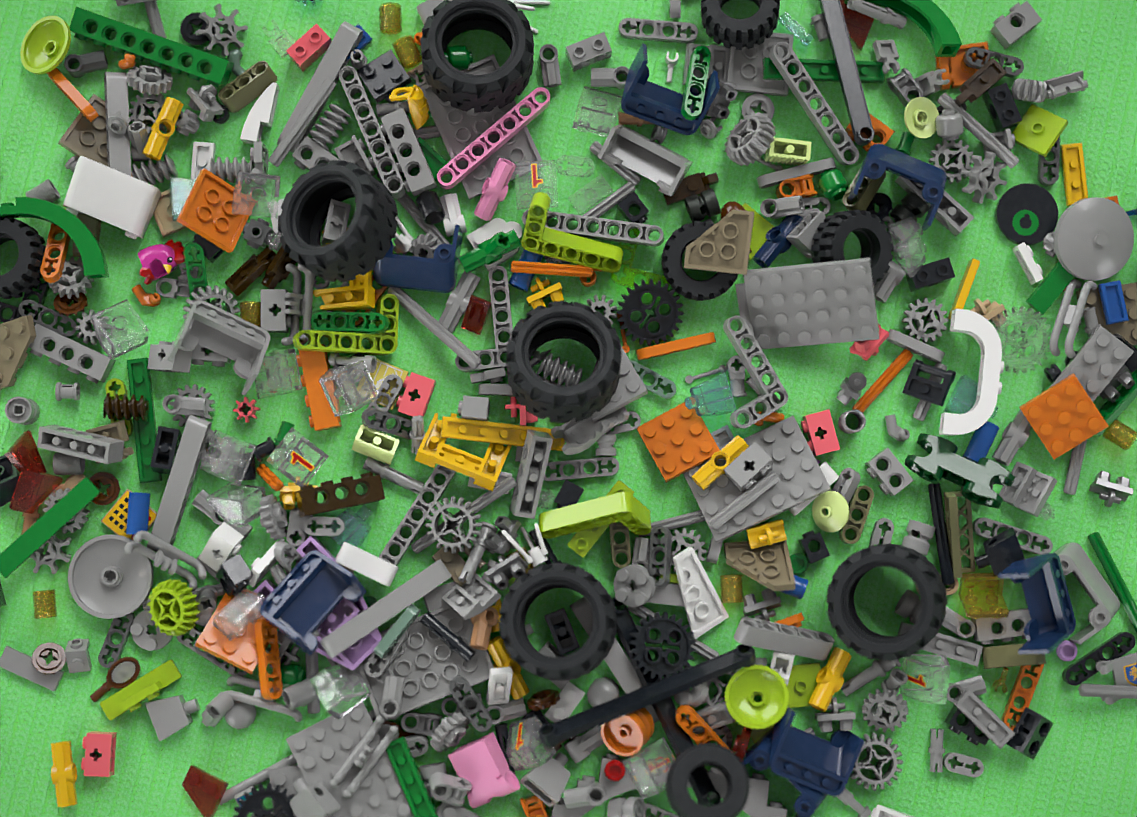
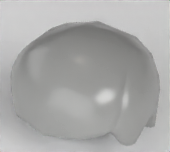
[587,677,620,707]
[224,700,256,729]

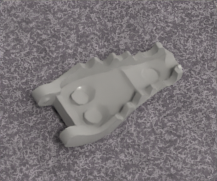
[551,407,629,455]

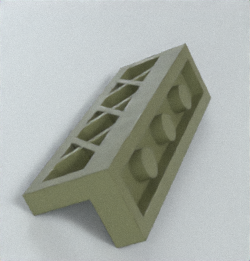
[944,491,975,578]

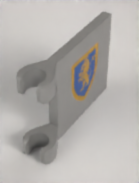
[1096,652,1137,705]

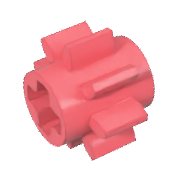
[233,397,260,423]

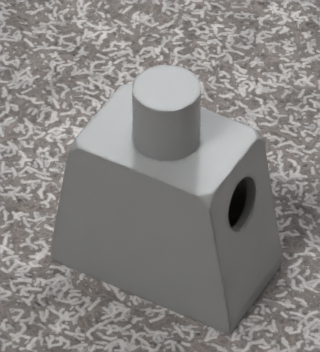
[786,211,826,258]
[145,695,200,741]
[519,753,571,807]
[290,777,341,817]

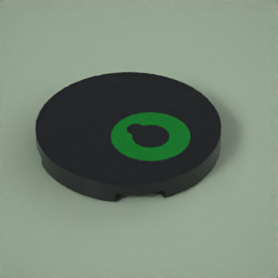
[995,183,1058,245]

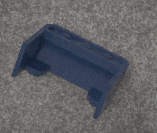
[621,43,720,135]
[848,144,947,231]
[373,224,463,293]
[998,553,1076,654]
[739,727,828,817]

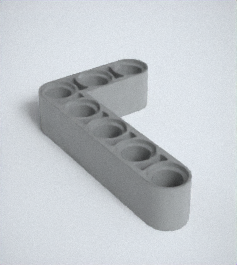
[455,266,513,372]
[723,316,788,428]

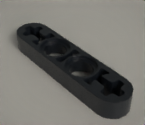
[1062,632,1135,685]

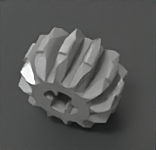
[1011,78,1047,103]
[409,233,444,259]
[587,295,617,326]
[74,309,111,345]

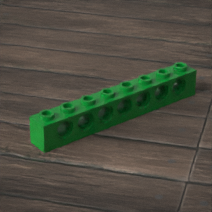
[69,7,234,88]

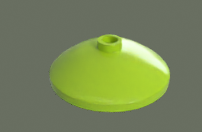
[20,16,71,75]
[725,665,789,729]

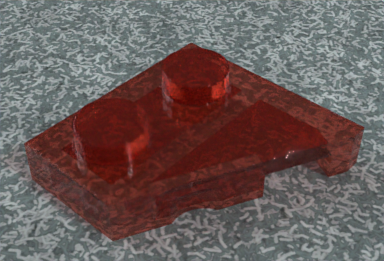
[840,0,875,50]
[4,430,47,486]
[10,468,63,514]
[732,727,752,761]
[182,765,229,817]

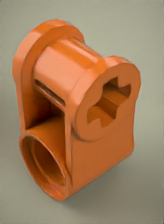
[776,174,818,198]
[520,795,548,817]

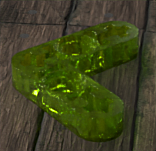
[611,228,669,290]

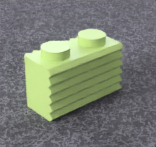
[765,137,811,166]
[351,424,400,465]

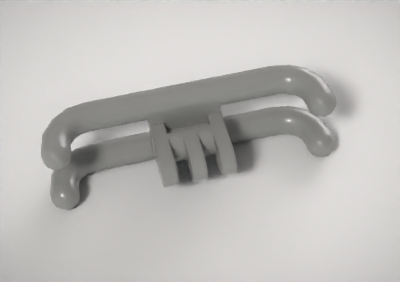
[281,263,314,346]
[1049,279,1097,358]
[124,531,207,590]
[224,675,307,722]
[330,715,398,798]

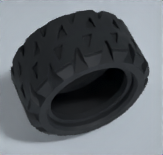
[420,0,534,113]
[278,160,398,282]
[507,301,622,423]
[826,544,947,661]
[499,563,617,681]

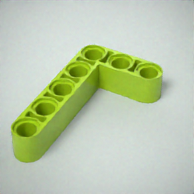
[522,192,623,273]
[292,294,399,356]
[539,492,652,539]

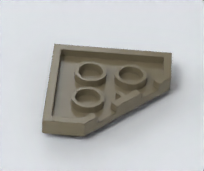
[58,94,108,166]
[684,209,754,275]
[1076,282,1137,346]
[0,315,36,390]
[724,540,795,591]

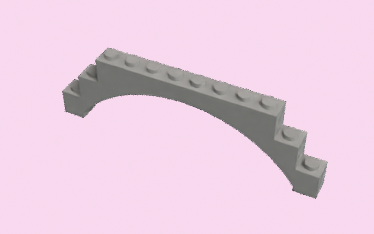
[551,753,787,817]

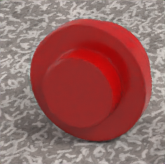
[604,760,625,781]

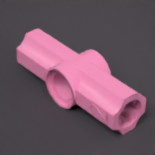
[474,158,516,221]

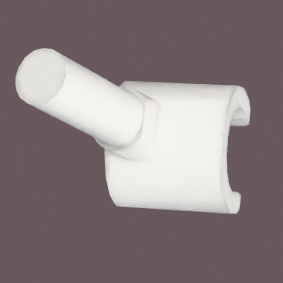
[665,52,678,82]

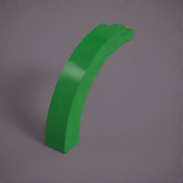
[844,0,962,57]
[0,197,109,279]

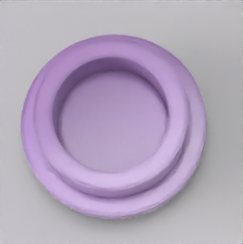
[1056,640,1078,661]

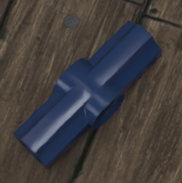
[753,214,803,268]

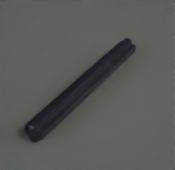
[928,483,955,585]

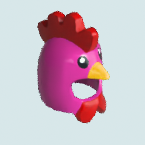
[138,240,185,285]

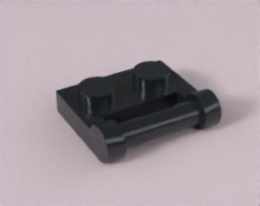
[902,359,956,407]

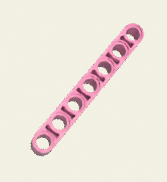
[437,87,550,190]

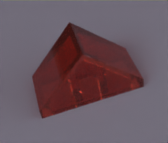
[461,295,492,335]

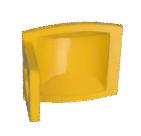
[389,85,429,130]

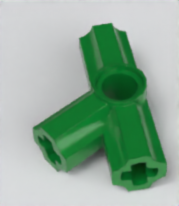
[458,229,522,274]

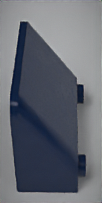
[260,550,367,656]
[769,707,864,796]

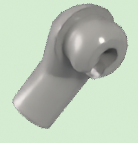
[885,415,910,442]

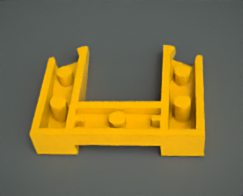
[313,227,375,310]
[415,413,511,491]

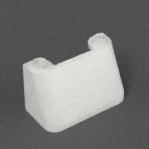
[63,156,162,240]

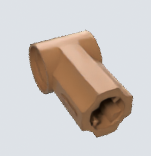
[470,607,499,650]

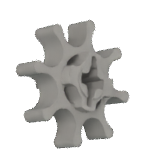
[195,4,248,57]
[961,152,1007,204]
[29,534,72,574]

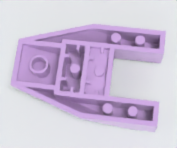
[250,535,382,670]

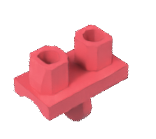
[849,324,889,361]
[504,396,538,426]

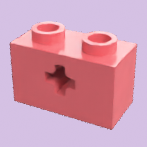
[286,23,332,72]
[396,372,436,418]
[801,409,840,456]
[81,731,117,777]

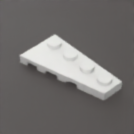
[673,547,729,639]

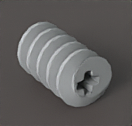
[309,104,352,151]
[132,154,178,185]
[210,157,255,183]
[537,353,582,386]

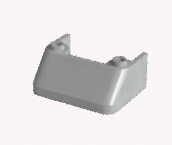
[597,124,692,196]
[167,300,270,395]
[1053,542,1120,644]

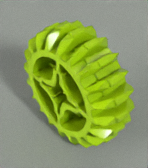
[147,579,201,636]

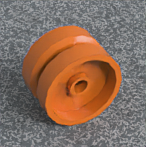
[600,707,654,757]

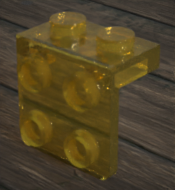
[959,573,1009,619]

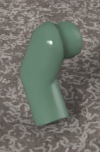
[228,49,246,77]

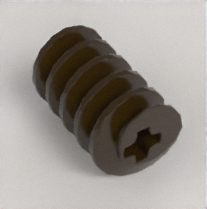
[103,393,149,421]

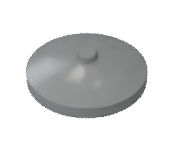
[1054,197,1134,281]
[68,535,154,619]

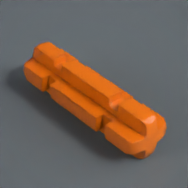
[256,464,283,491]

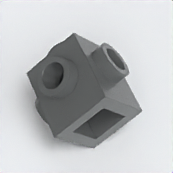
[242,218,274,250]

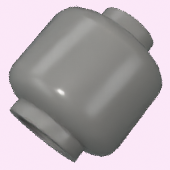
[935,109,964,141]

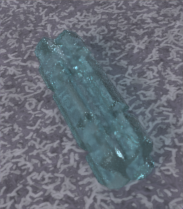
[778,12,813,46]

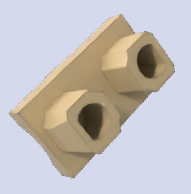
[970,299,1006,325]

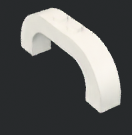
[939,309,1004,436]

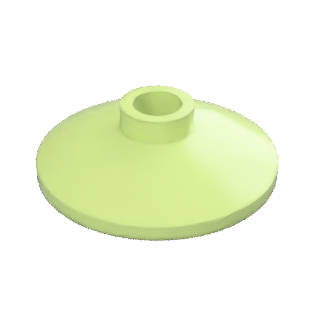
[904,97,939,139]
[812,491,849,532]

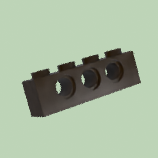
[295,472,385,517]

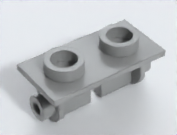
[1043,70,1088,100]

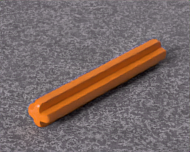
[511,261,593,278]
[852,349,913,413]

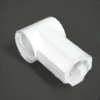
[440,193,467,237]

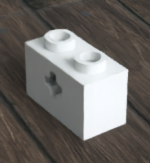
[199,522,244,572]

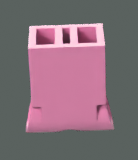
[448,732,520,809]

